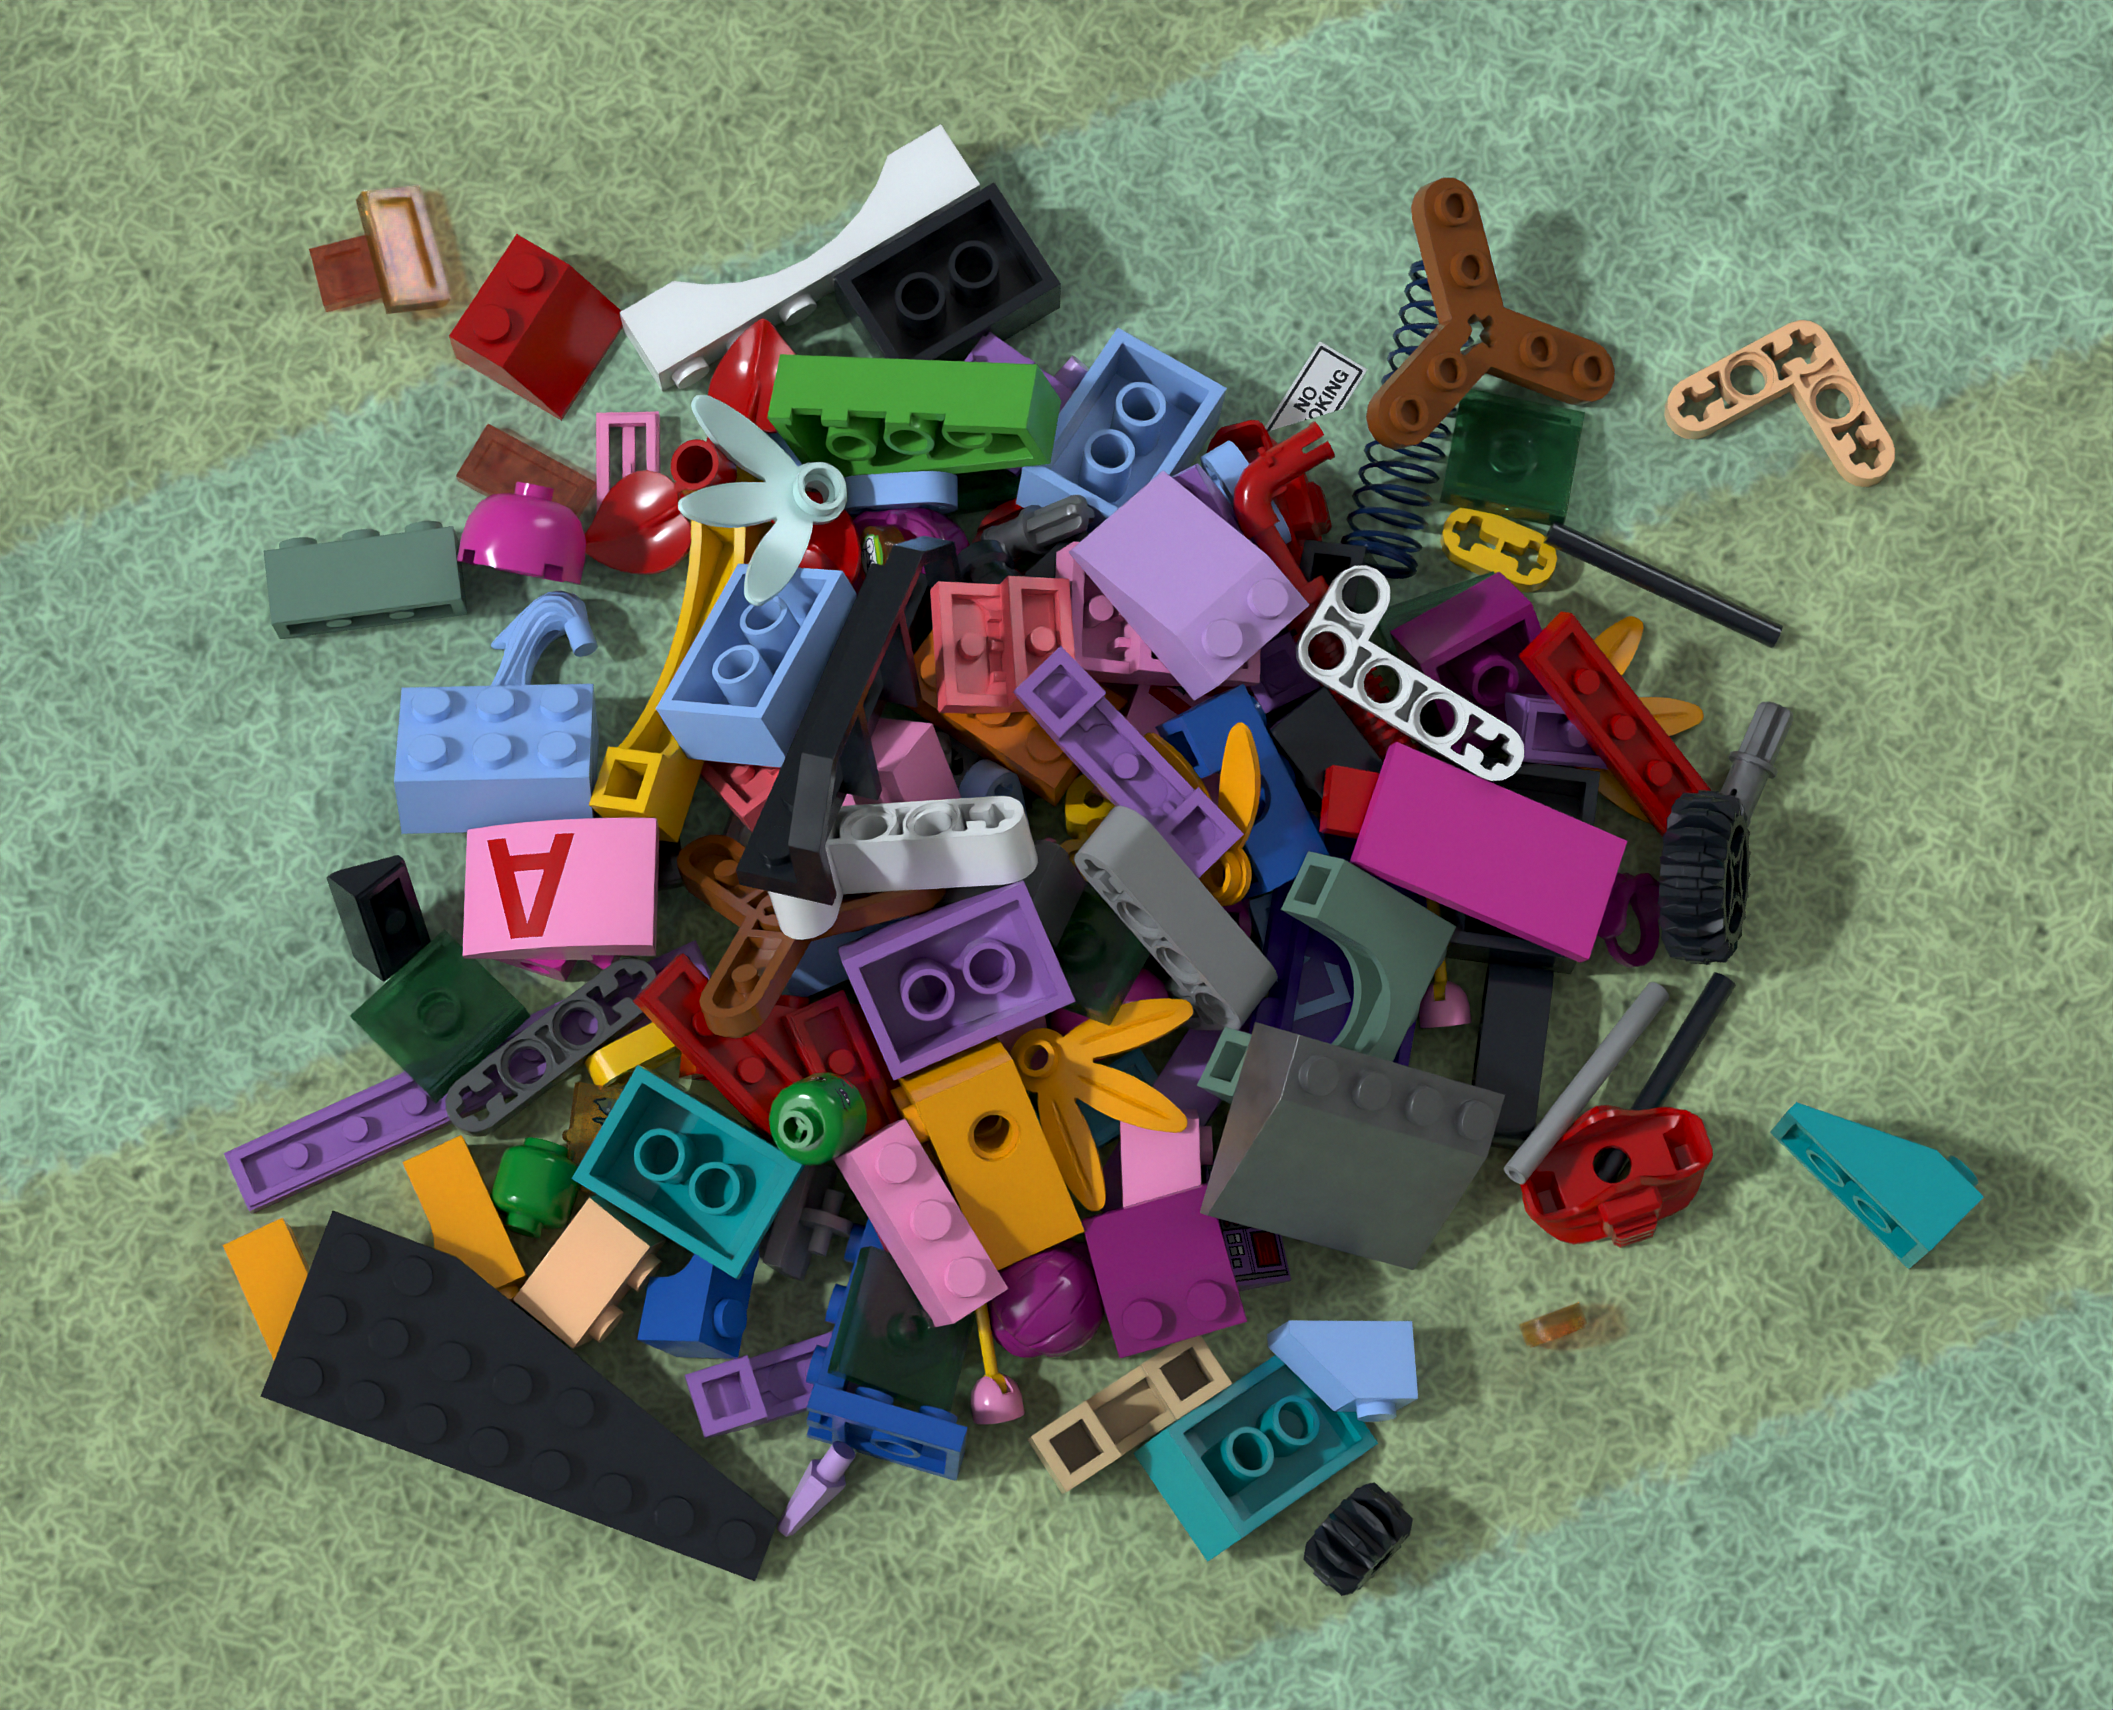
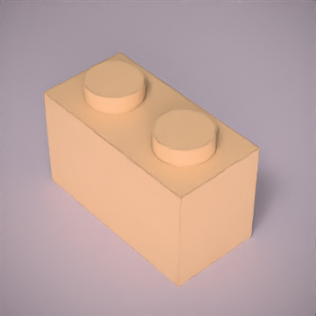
[513,1195,667,1349]

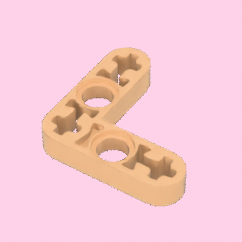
[1664,320,1895,487]

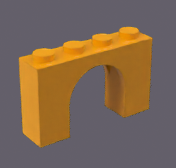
[223,1135,529,1360]

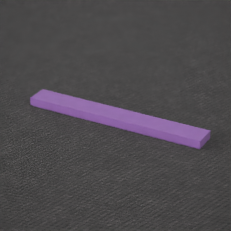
[224,940,712,1214]

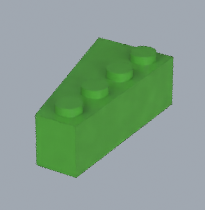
[767,354,1061,478]

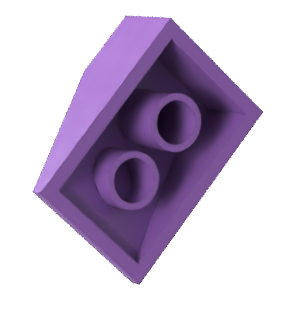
[837,880,1076,1080]

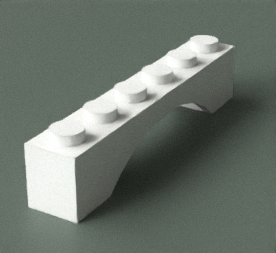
[620,124,980,392]

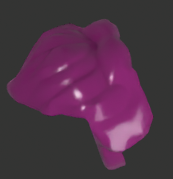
[1597,872,1660,968]

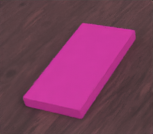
[1350,742,1627,963]

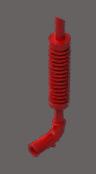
[1233,421,1427,761]

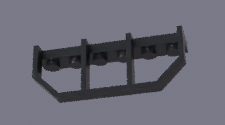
[736,536,962,906]

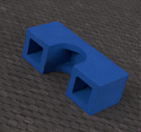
[1155,684,1330,900]
[637,1244,760,1359]

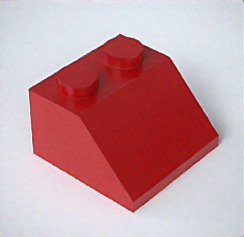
[449,234,623,421]

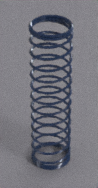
[1340,260,1477,579]

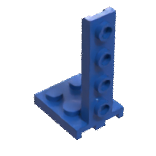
[806,1217,968,1481]

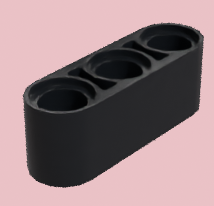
[1471,961,1554,1150]

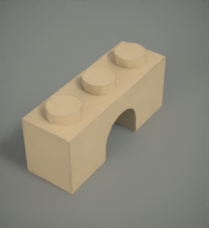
[1027,1335,1232,1494]

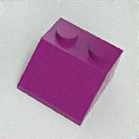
[1389,571,1550,754]
[1081,1183,1247,1358]

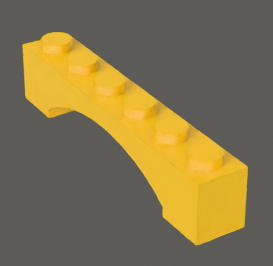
[589,464,773,843]

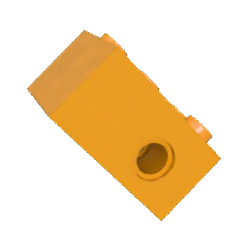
[890,1036,1085,1271]

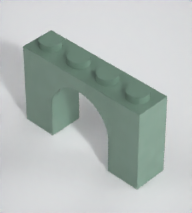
[1197,851,1456,1104]

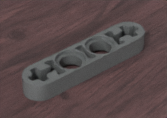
[445,958,657,1137]

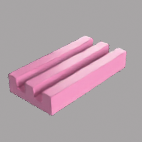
[596,411,661,511]

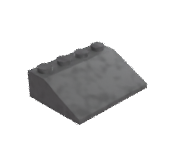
[1200,1022,1505,1270]

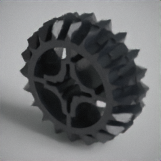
[1657,790,1751,965]

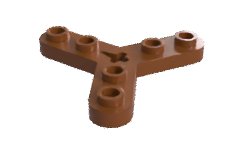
[1366,177,1615,450]
[677,835,946,1038]

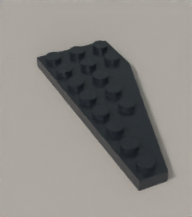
[260,1210,779,1581]

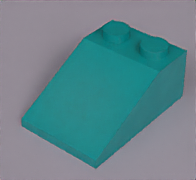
[571,1065,805,1279]
[1770,1102,1984,1269]
[1133,1355,1378,1562]

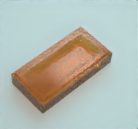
[356,185,451,314]

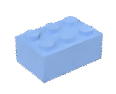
[1016,328,1227,534]
[656,563,857,768]
[394,684,599,834]

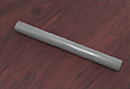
[1504,982,1669,1184]

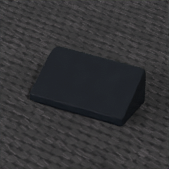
[1270,686,1384,799]
[327,855,432,982]

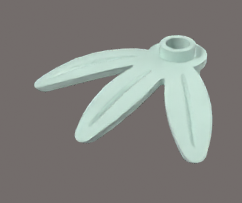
[678,395,848,606]

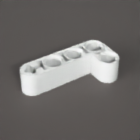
[1296,565,1524,781]
[768,796,1038,940]

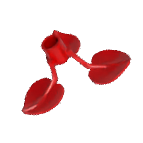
[584,318,861,585]

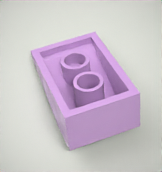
[1069,471,1309,700]

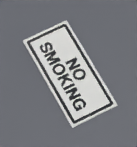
[1265,342,1368,432]

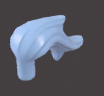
[491,590,598,686]

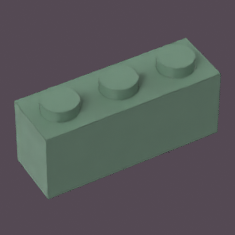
[263,521,468,639]

